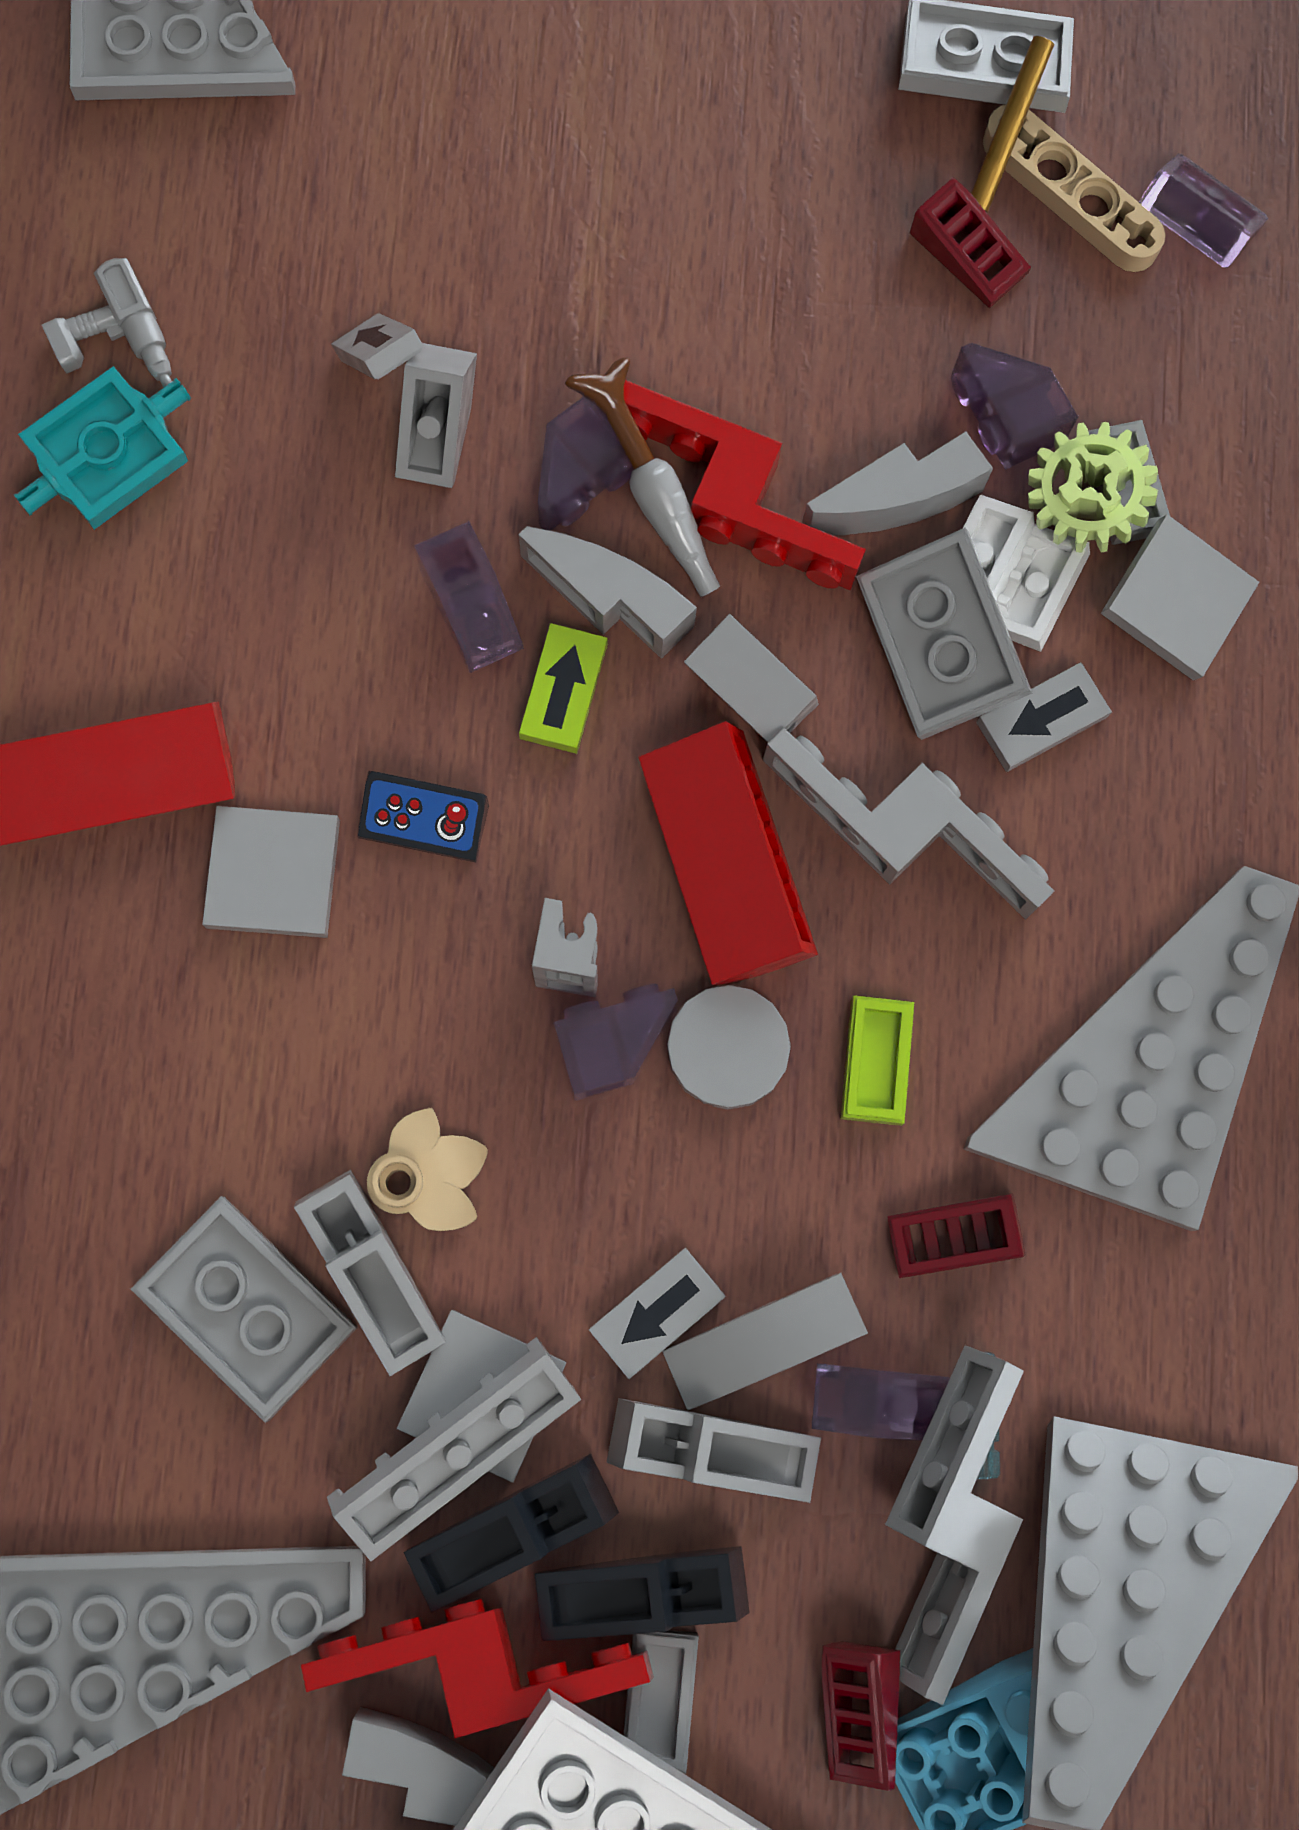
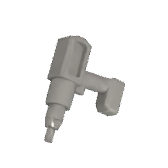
[42,258,172,388]

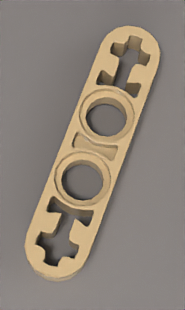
[983,105,1165,272]

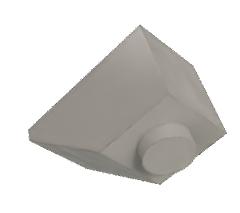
[395,343,477,488]

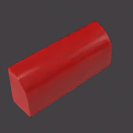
[0,701,235,846]
[638,721,818,985]

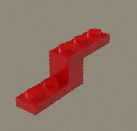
[624,380,866,590]
[301,1599,654,1738]

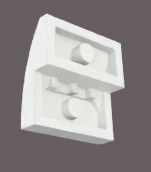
[963,495,1090,652]

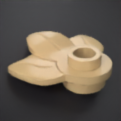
[367,1108,488,1231]

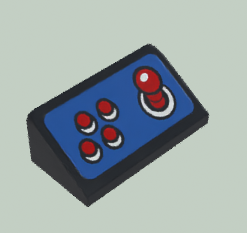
[358,771,489,863]

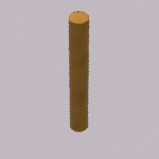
[971,36,1055,213]

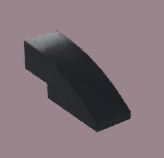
[403,1454,619,1613]
[535,1546,750,1641]

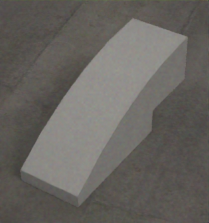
[802,432,993,535]
[519,526,697,659]
[294,1169,446,1376]
[662,1273,868,1410]
[606,1398,821,1503]
[342,1707,494,1826]

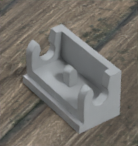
[684,614,819,743]
[532,898,598,997]

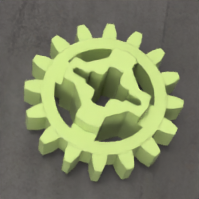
[1028,422,1158,553]

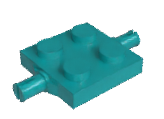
[14,366,191,530]

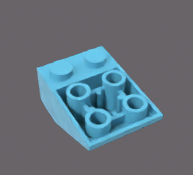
[895,1648,1033,1830]

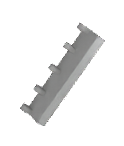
[327,1337,581,1561]

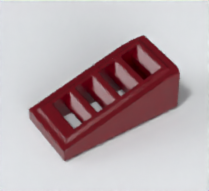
[909,177,1031,308]
[887,1193,1025,1278]
[822,1641,901,1791]

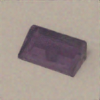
[1139,153,1269,268]

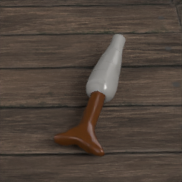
[565,358,720,597]

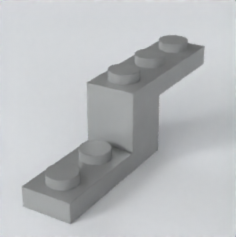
[763,728,1055,920]
[885,1345,1024,1705]

